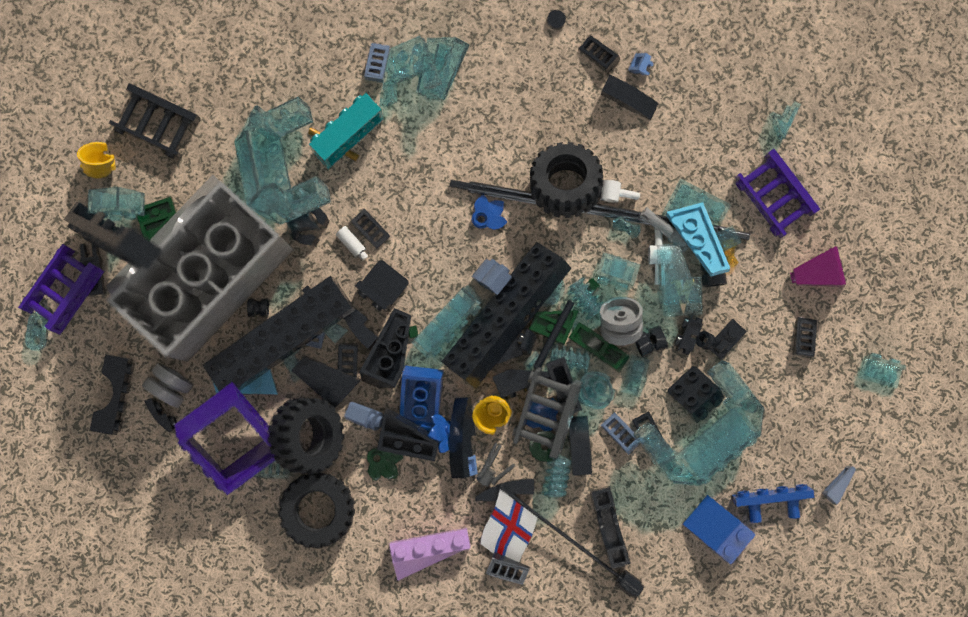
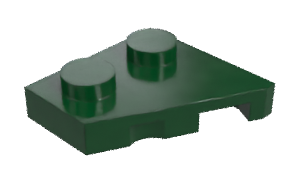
[135,197,177,240]
[529,310,579,345]

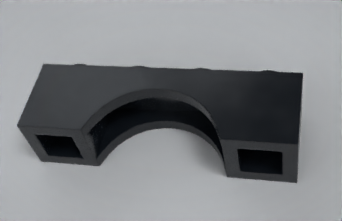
[89,354,134,435]
[589,486,631,569]

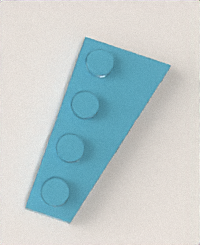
[666,202,730,276]

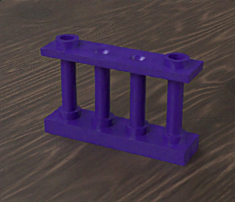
[734,149,820,238]
[18,244,104,335]

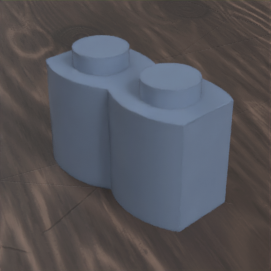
[471,259,512,295]
[344,402,384,431]

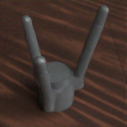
[476,443,515,487]

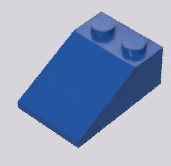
[400,366,444,431]
[683,495,756,565]

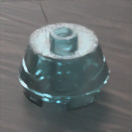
[578,372,615,409]

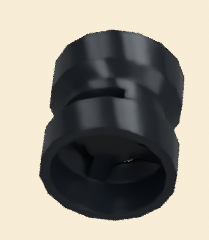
[247,298,269,317]

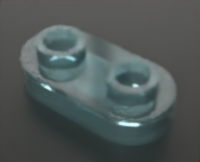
[25,312,48,351]

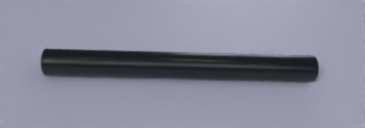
[533,300,575,370]

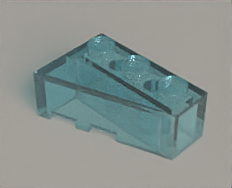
[416,37,470,100]
[657,244,701,305]

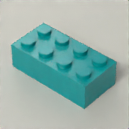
[309,93,384,169]

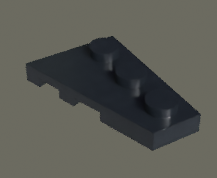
[291,355,361,408]

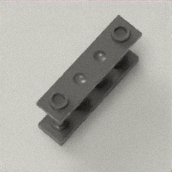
[512,367,583,459]

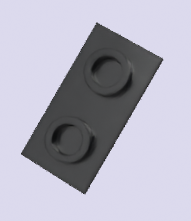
[674,314,703,356]

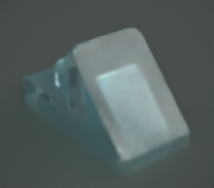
[769,101,801,142]
[621,355,650,397]

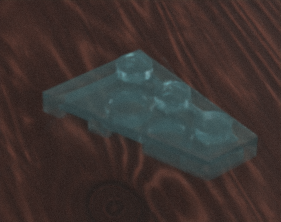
[662,178,731,222]

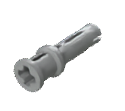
[639,207,689,252]

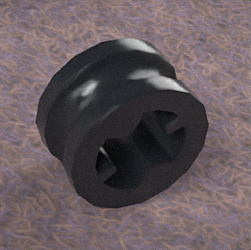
[696,331,715,350]

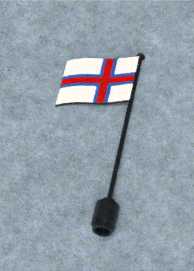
[481,484,644,598]

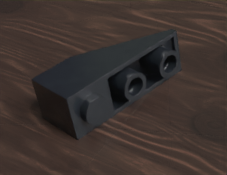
[492,369,550,400]

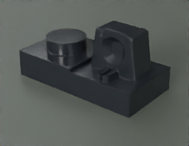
[709,319,747,360]

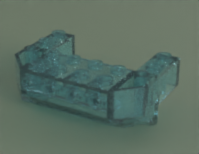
[234,96,331,225]
[632,360,764,486]

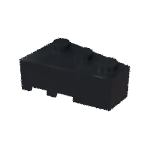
[377,408,439,462]

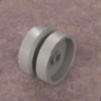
[600,297,643,345]
[142,362,194,408]

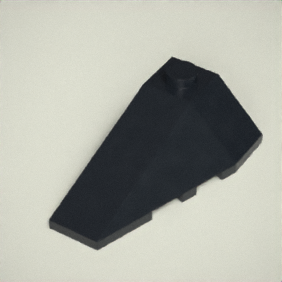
[359,308,412,388]

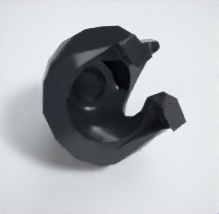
[286,204,330,246]

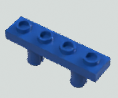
[732,484,814,523]

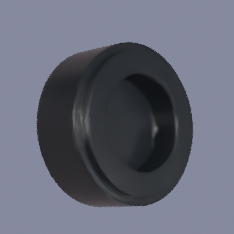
[547,10,566,30]

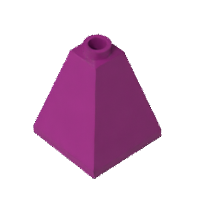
[790,246,846,287]

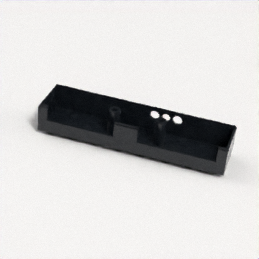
[63,201,162,270]
[441,242,571,389]
[202,276,356,392]

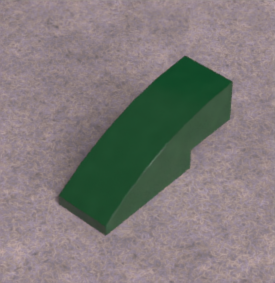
[568,322,630,373]

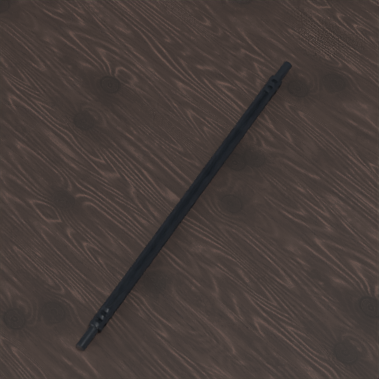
[449,180,750,241]

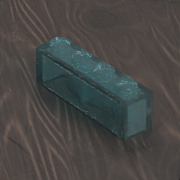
[411,285,483,358]

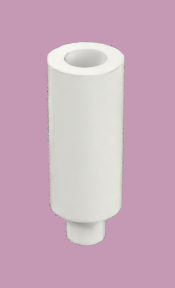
[336,226,368,261]

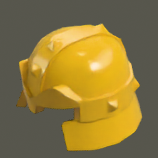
[77,142,116,179]
[472,395,512,435]

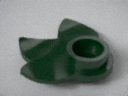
[367,447,404,481]

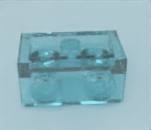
[858,353,906,389]

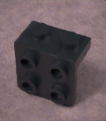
[355,260,409,312]
[668,366,725,423]

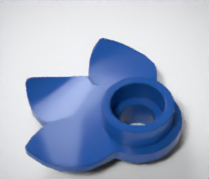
[472,195,507,230]
[526,398,558,431]
[428,414,451,453]

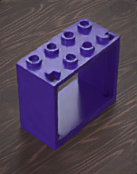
[175,382,275,496]

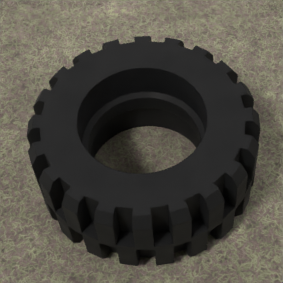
[530,142,603,218]
[268,398,344,474]
[278,473,355,549]

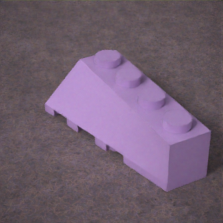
[389,527,471,580]

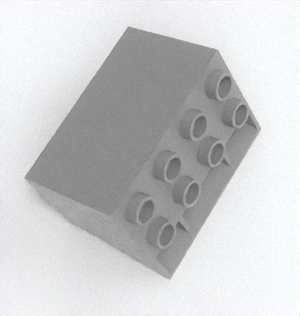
[106,175,294,362]

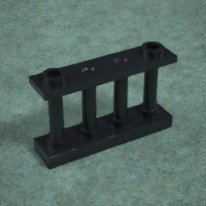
[109,83,201,159]

